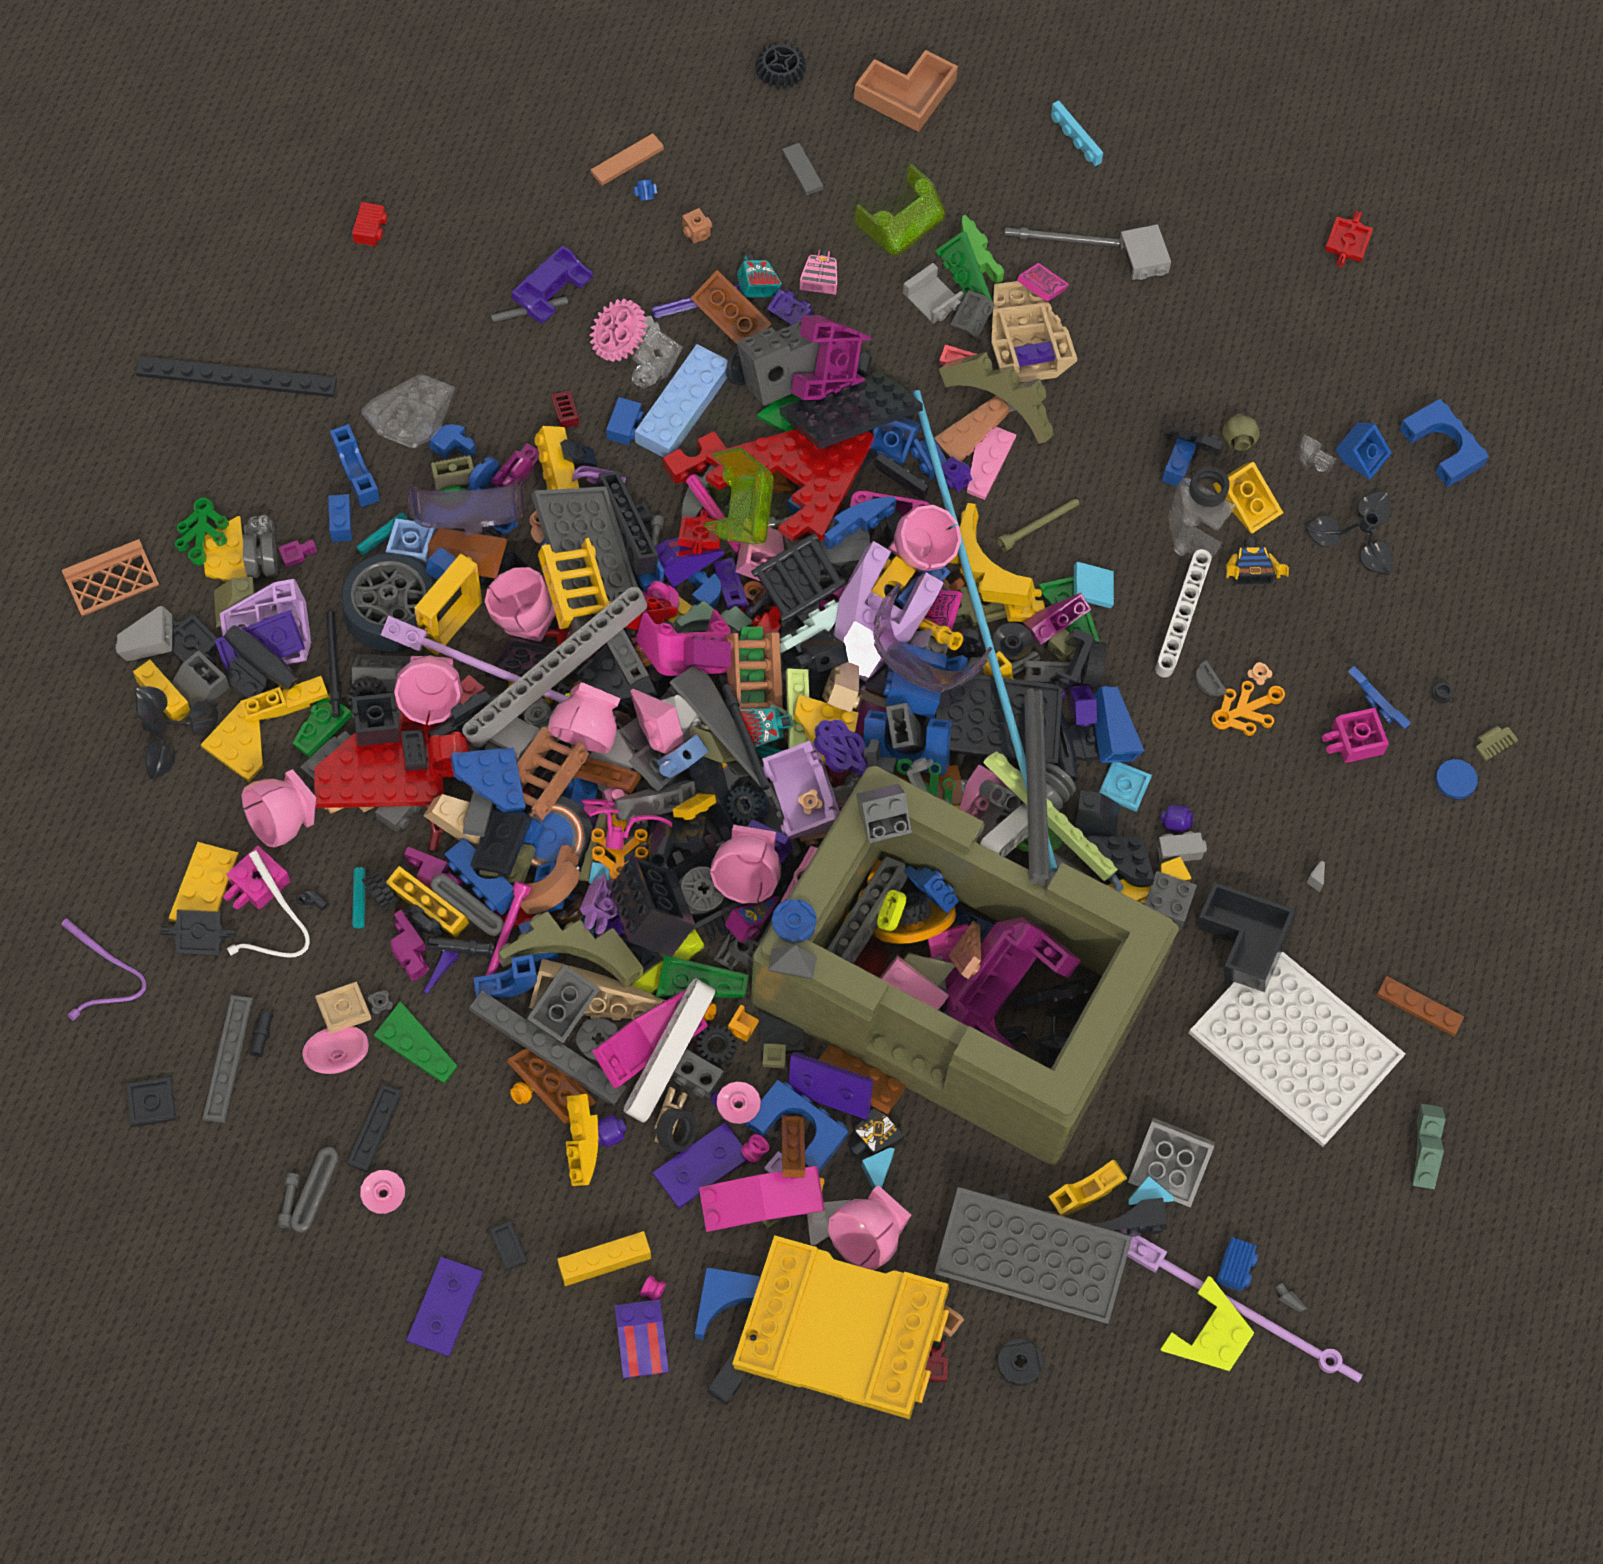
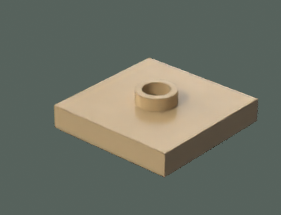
[315,981,371,1034]

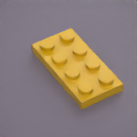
[169,842,239,922]

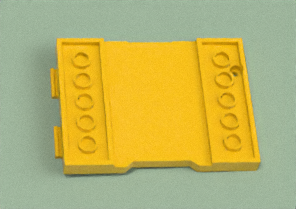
[732,1235,949,1419]

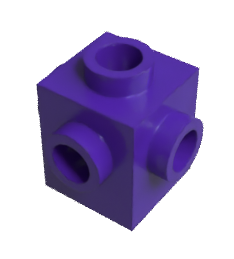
[942,456,973,492]

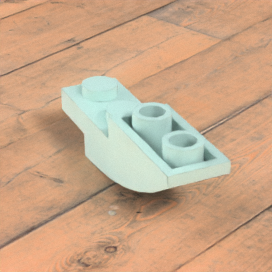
[780,600,839,653]

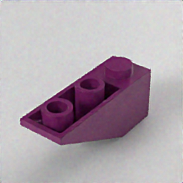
[1023,593,1091,645]

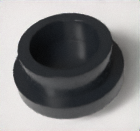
[1432,683,1453,703]

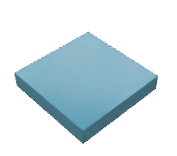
[1074,562,1114,608]
[1099,762,1152,812]

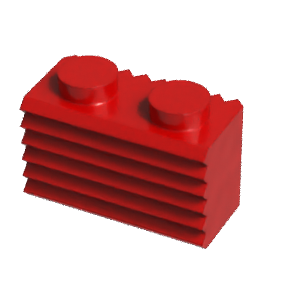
[352,202,388,246]

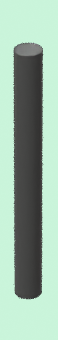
[491,296,568,323]

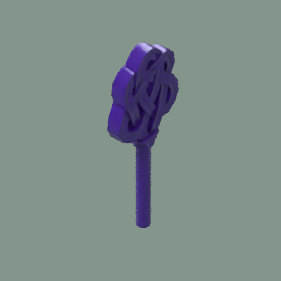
[814,719,867,776]

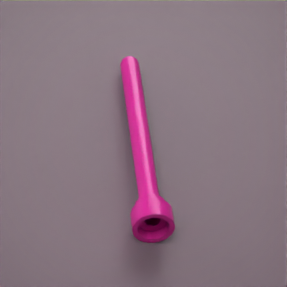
[486,881,531,975]

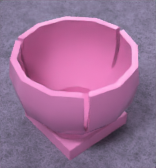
[888,505,961,573]
[485,567,556,642]
[394,655,463,725]
[548,682,620,753]
[241,769,316,847]
[710,825,781,903]
[828,1186,911,1270]

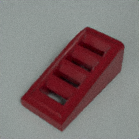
[551,390,580,428]

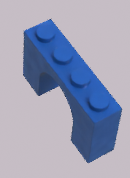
[1399,399,1489,487]
[883,642,947,718]
[863,710,952,776]
[745,1080,848,1173]

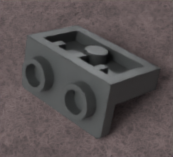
[950,290,995,338]

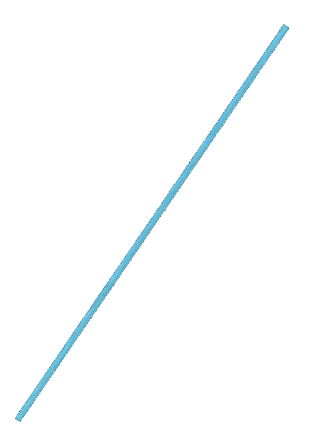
[912,390,1058,872]

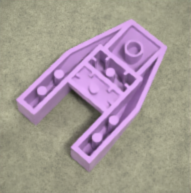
[834,541,943,682]

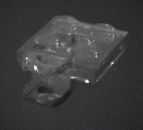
[631,325,683,389]

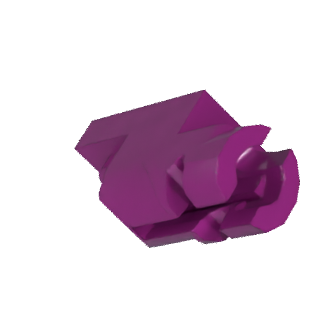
[492,443,539,493]
[404,847,463,891]
[391,910,429,981]

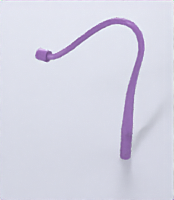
[61,918,146,1021]

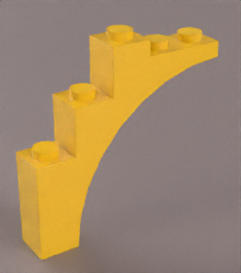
[949,503,1035,607]

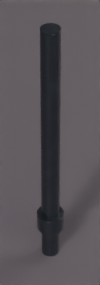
[326,611,342,718]
[722,684,770,791]

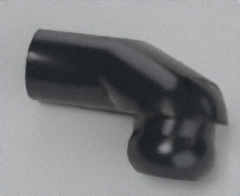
[296,891,329,911]

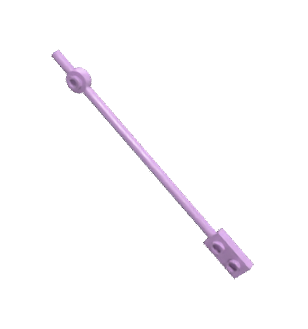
[381,616,616,720]
[1127,1236,1362,1382]

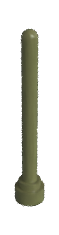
[997,499,1079,552]

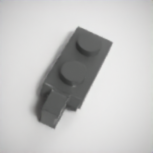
[300,731,351,782]

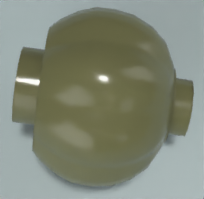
[1222,414,1260,451]

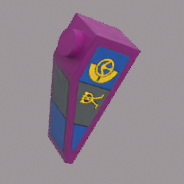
[725,896,780,942]

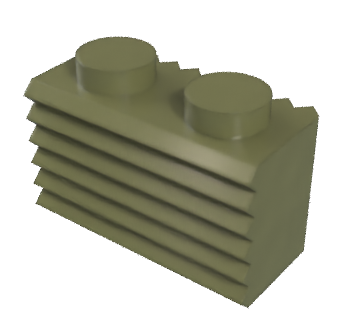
[431,455,474,491]

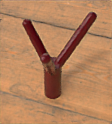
[426,803,444,851]

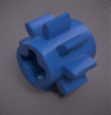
[633,179,657,201]

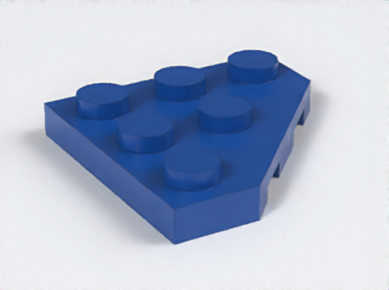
[450,748,525,812]

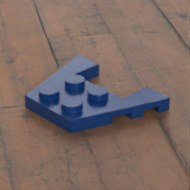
[1348,666,1411,729]

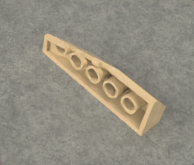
[529,959,665,1020]

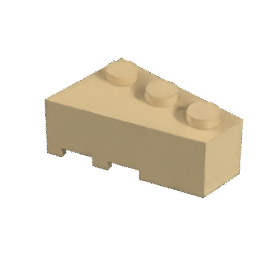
[822,662,860,712]
[424,794,492,849]

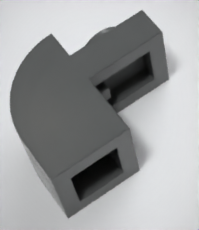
[863,739,897,776]

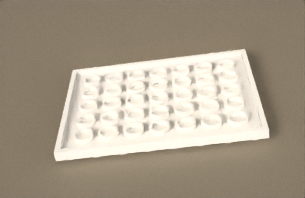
[1189,952,1405,1147]

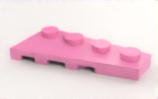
[967,427,1016,500]

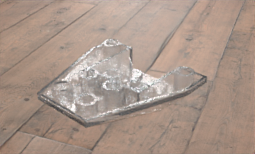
[361,374,455,449]

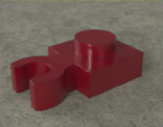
[925,1341,948,1382]

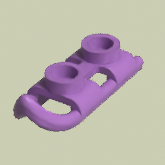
[572,466,626,484]

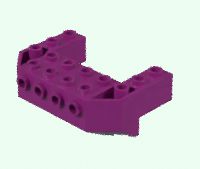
[946,917,1081,1051]

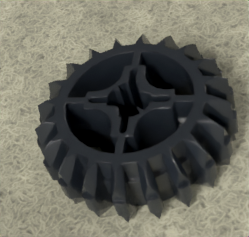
[756,42,806,90]

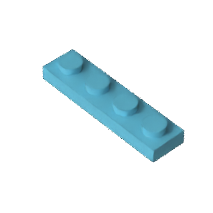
[1051,101,1103,166]

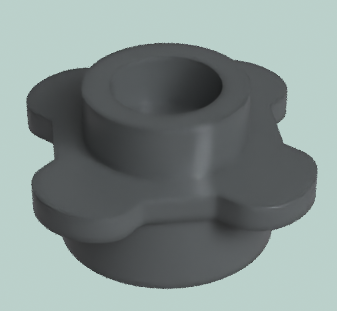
[368,990,393,1014]

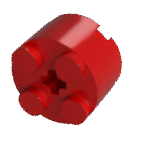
[427,732,470,777]

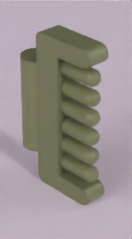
[1475,726,1518,761]

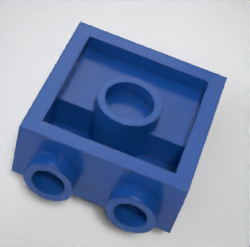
[904,865,959,913]

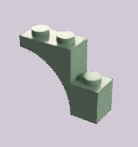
[674,601,752,638]
[1412,1104,1446,1189]

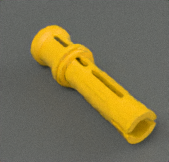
[918,618,963,650]

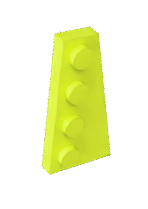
[631,931,704,994]

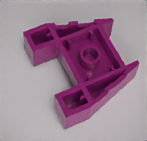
[791,315,871,400]

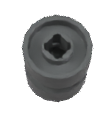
[522,693,551,725]

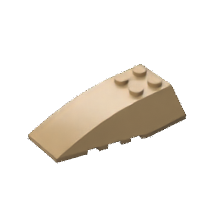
[991,281,1077,382]

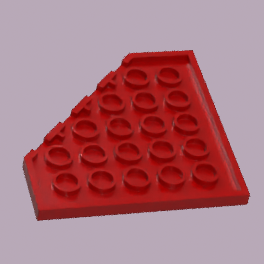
[315,698,443,808]

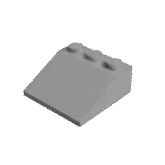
[1128,1118,1215,1207]

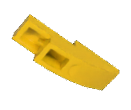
[240,676,329,721]
[566,1094,598,1186]

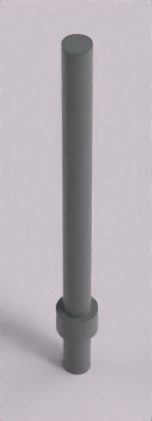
[1004,227,1120,247]

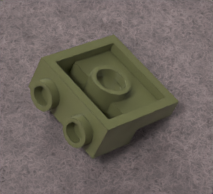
[478,844,536,886]

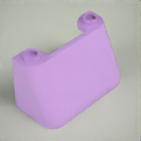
[762,741,840,839]

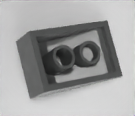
[525,964,600,1044]

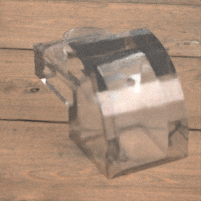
[1297,435,1336,473]

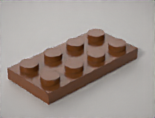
[818,1045,907,1114]

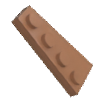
[934,395,1010,463]
[948,921,981,979]

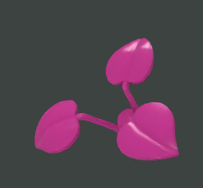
[581,799,672,849]

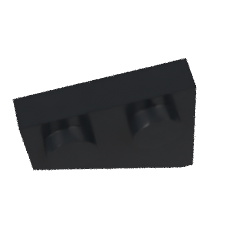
[758,1012,804,1054]

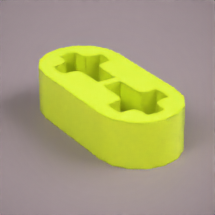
[877,890,906,931]

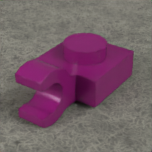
[278,540,317,568]

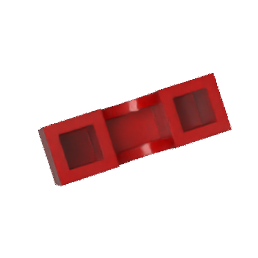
[663,431,727,484]

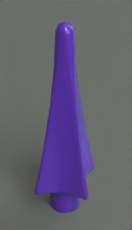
[424,951,459,994]

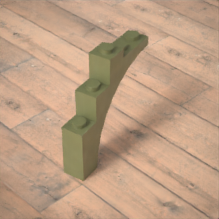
[939,352,1054,444]
[498,911,643,987]

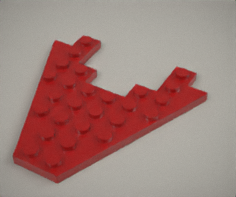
[706,429,874,542]

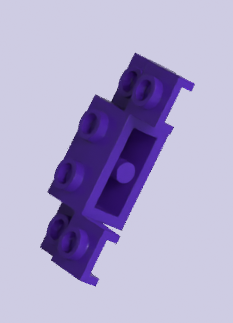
[511,245,593,324]

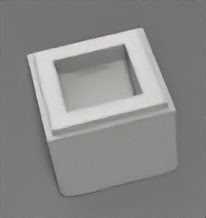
[1307,861,1325,892]

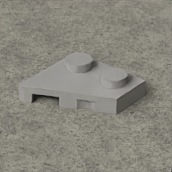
[807,1200,850,1247]

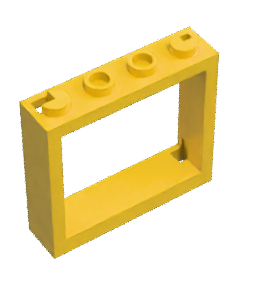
[414,554,482,656]

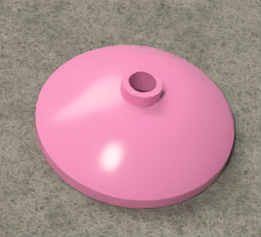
[303,1026,369,1074]

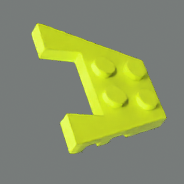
[1160,1276,1254,1371]

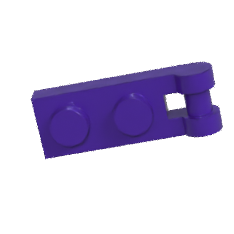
[713,557,748,610]

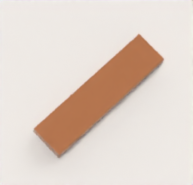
[591,133,664,186]

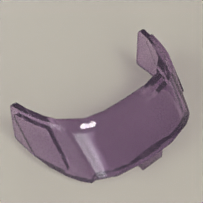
[407,478,527,535]
[873,583,993,692]

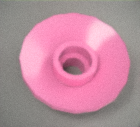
[717,1082,761,1124]
[360,1170,405,1214]

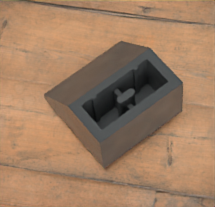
[171,650,230,707]
[856,784,912,843]

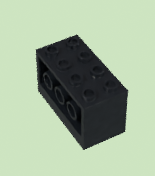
[610,856,695,957]

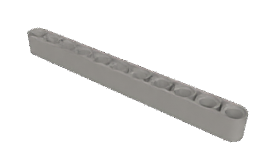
[462,587,647,747]

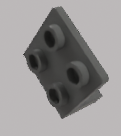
[1145,871,1197,931]

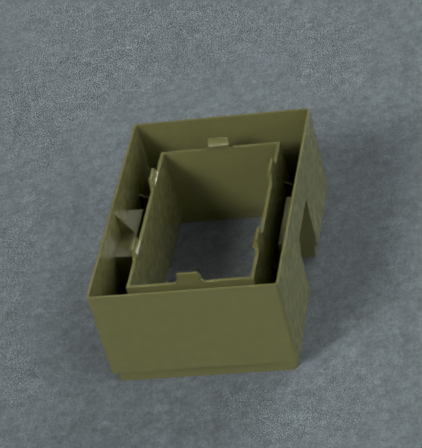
[751,766,1179,1165]

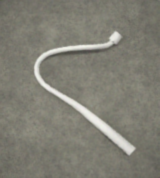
[227,850,310,958]

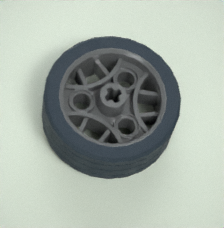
[341,553,438,652]

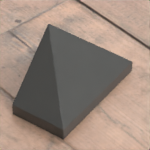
[768,945,817,980]

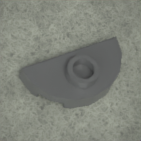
[1196,660,1227,696]

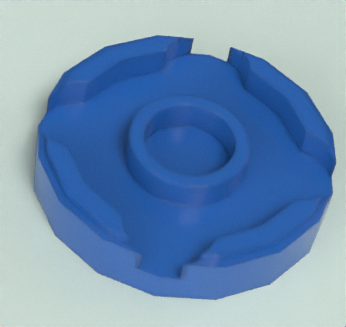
[468,457,499,492]
[1435,759,1478,799]
[772,899,817,943]

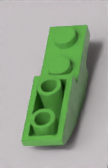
[961,215,1004,284]

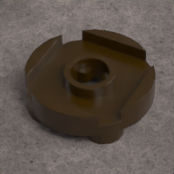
[552,891,586,929]

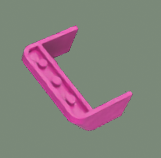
[636,610,731,676]

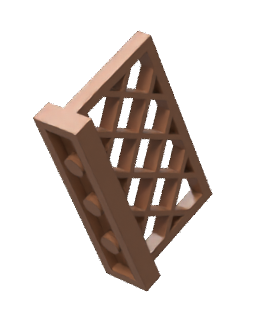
[62,539,159,617]

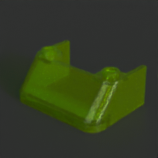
[855,164,946,255]
[705,447,773,545]

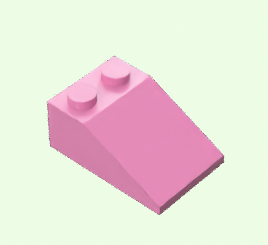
[630,689,684,754]
[880,956,949,1010]

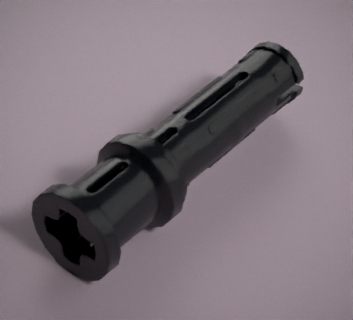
[426,936,494,959]

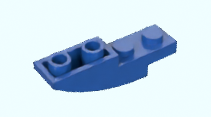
[824,496,897,549]

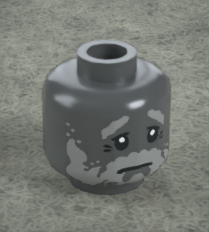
[244,515,275,542]

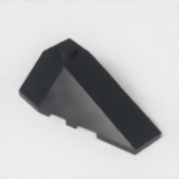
[689,757,738,840]

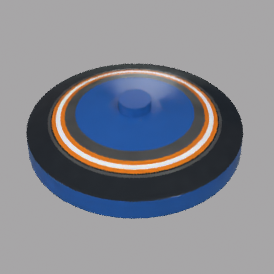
[522,796,594,876]

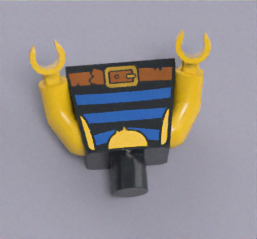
[1226,538,1289,584]

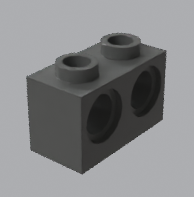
[672,1049,724,1098]

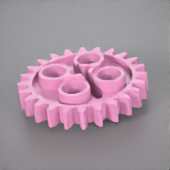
[590,299,648,362]

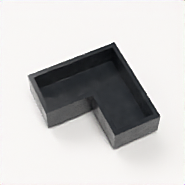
[1199,882,1296,992]

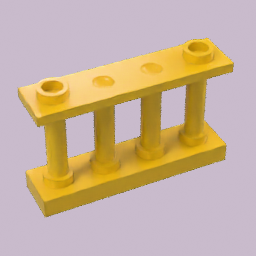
[538,538,611,629]

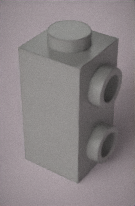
[1157,831,1207,864]

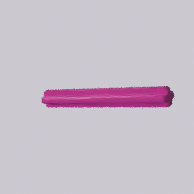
[686,474,741,555]

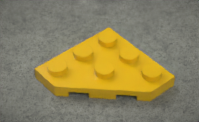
[793,695,858,766]
[201,702,263,782]

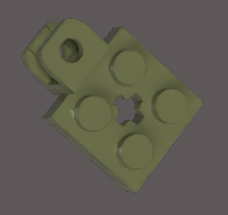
[954,583,1007,626]

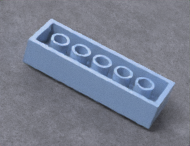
[635,344,728,457]

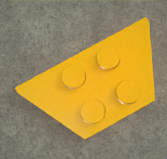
[204,516,247,582]

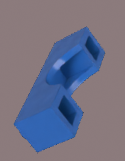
[330,424,380,507]
[445,838,515,915]

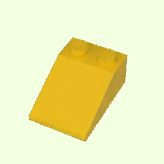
[1213,461,1283,534]

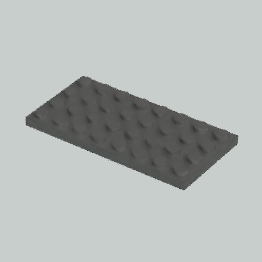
[531,487,638,640]
[934,1186,1132,1324]

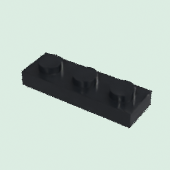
[875,453,929,500]

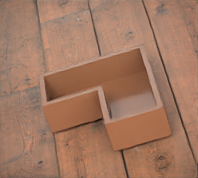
[854,50,958,132]

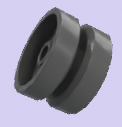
[243,532,278,579]

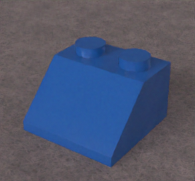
[871,417,921,465]
[1335,423,1392,479]

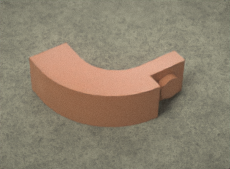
[520,845,580,915]

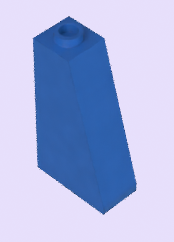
[1094,686,1144,763]

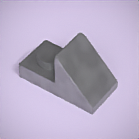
[906,630,948,655]

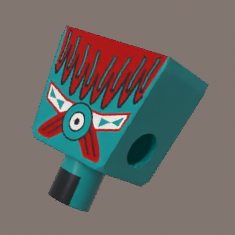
[737,254,782,298]
[741,708,793,748]

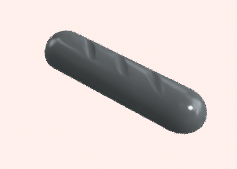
[431,874,504,936]
[290,1147,339,1233]

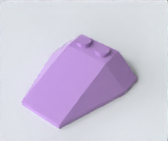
[220,579,311,664]

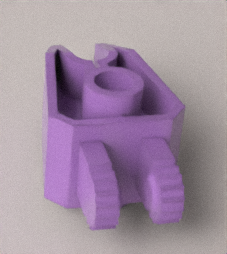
[580,874,617,935]

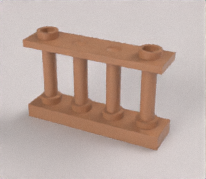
[724,633,783,718]
[517,726,589,821]

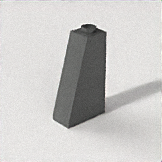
[886,703,926,753]

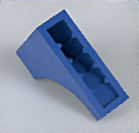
[695,1268,760,1340]

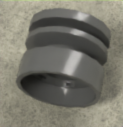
[1045,762,1076,812]
[679,867,724,918]

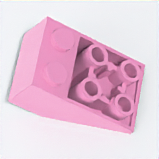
[736,518,784,581]
[959,765,1013,820]

